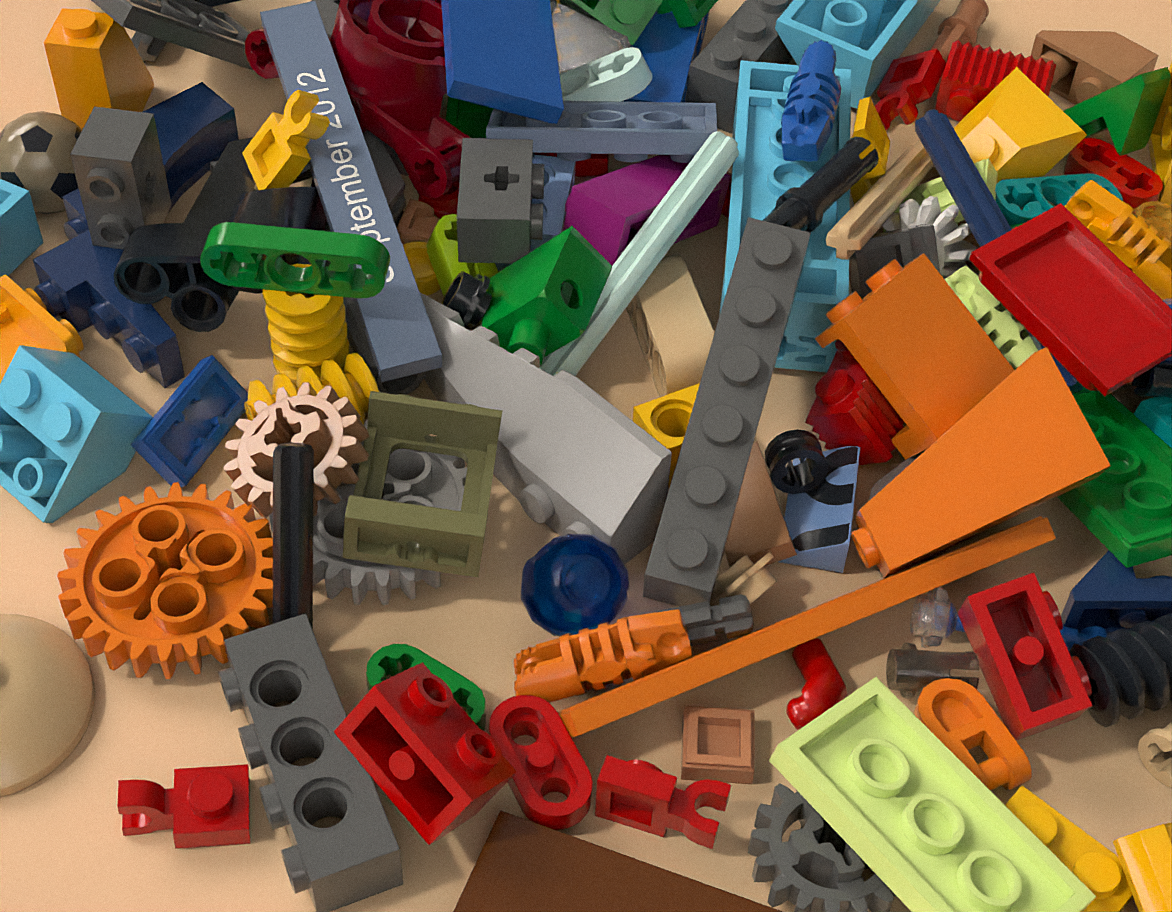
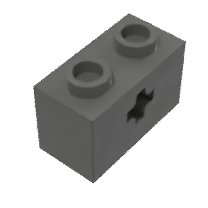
[70,106,171,249]
[457,138,544,263]

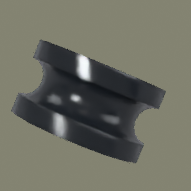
[765,429,828,494]

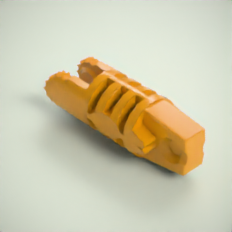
[1065,180,1172,300]

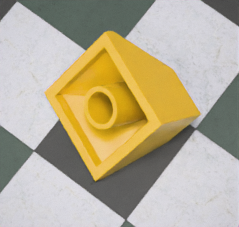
[954,67,1087,183]

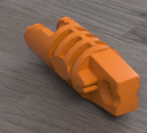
[514,609,692,703]

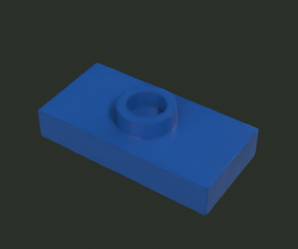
[130,355,248,487]

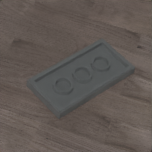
[91,0,253,70]

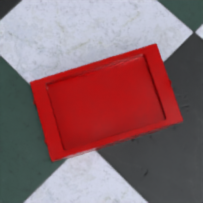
[969,203,1172,396]

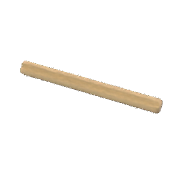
[826,139,934,260]

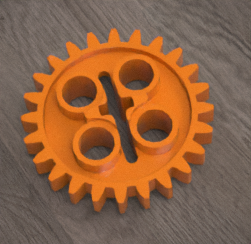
[57,482,273,679]

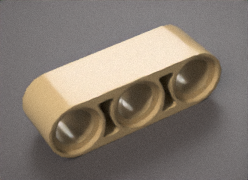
[626,254,714,397]

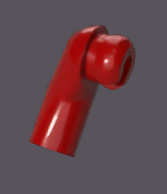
[786,638,847,730]

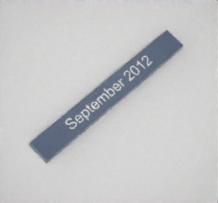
[260,1,442,382]

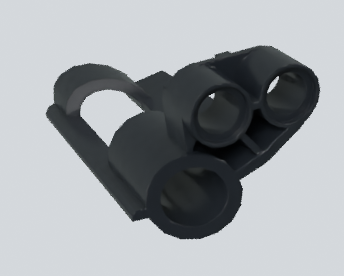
[113,137,327,332]

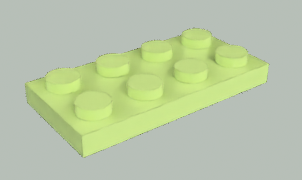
[769,677,1096,912]

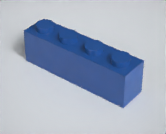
[621,11,709,103]

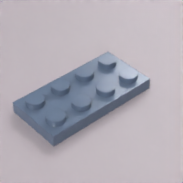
[486,101,717,163]

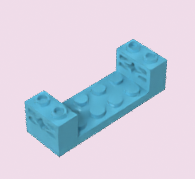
[719,60,851,372]

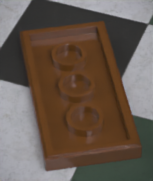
[453,810,782,912]

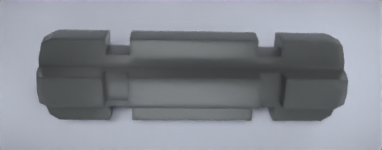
[641,594,754,646]

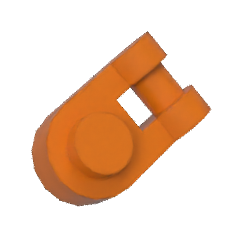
[914,678,1032,791]

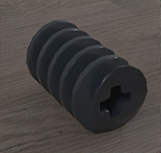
[1069,613,1172,727]

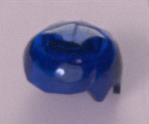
[520,534,630,636]

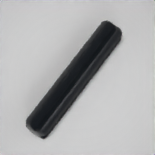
[273,442,314,630]

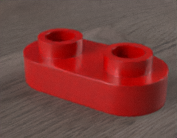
[489,695,593,830]

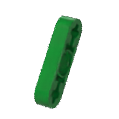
[200,222,390,298]

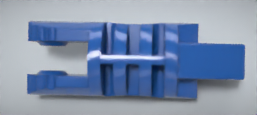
[781,40,842,162]

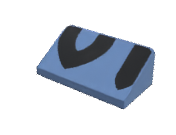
[778,446,860,573]

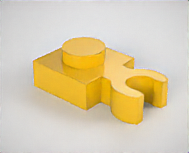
[242,90,330,190]

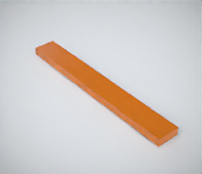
[557,516,1056,738]

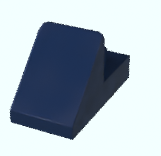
[1061,550,1172,634]

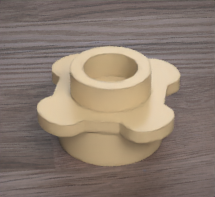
[710,552,777,606]

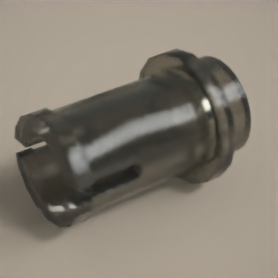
[886,642,979,698]

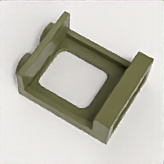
[342,391,503,577]

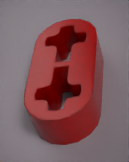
[1063,138,1163,217]

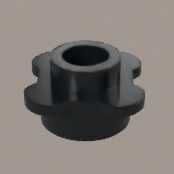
[441,271,492,328]

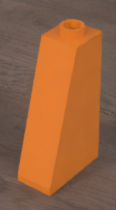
[851,347,1111,578]

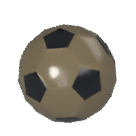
[0,111,82,214]

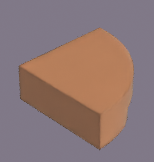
[397,199,450,244]

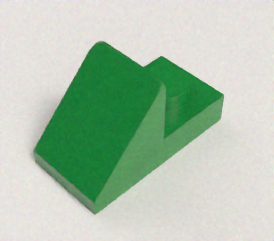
[1063,67,1171,156]

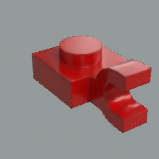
[595,755,732,849]
[117,764,251,849]

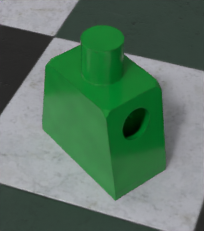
[481,226,612,365]

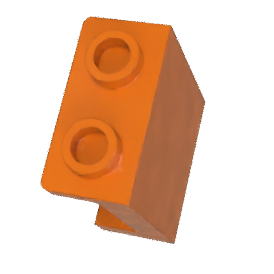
[815,253,1014,460]

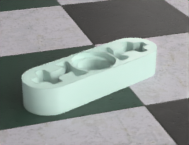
[560,47,652,102]

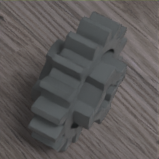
[748,783,897,912]

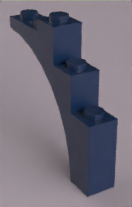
[33,82,239,388]

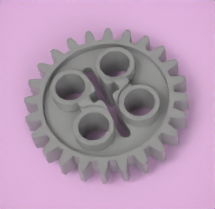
[269,420,467,605]

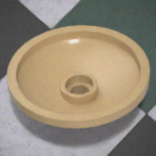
[0,614,95,798]

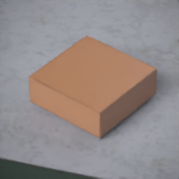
[681,705,755,784]

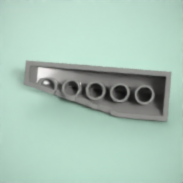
[420,292,672,577]

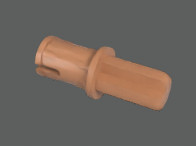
[930,0,989,63]

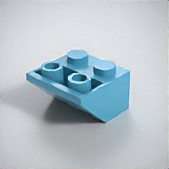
[0,345,153,523]

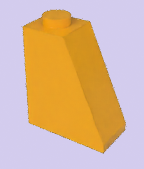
[43,8,154,130]

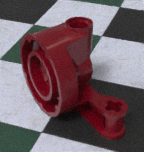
[245,0,470,198]

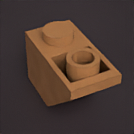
[1030,30,1159,105]

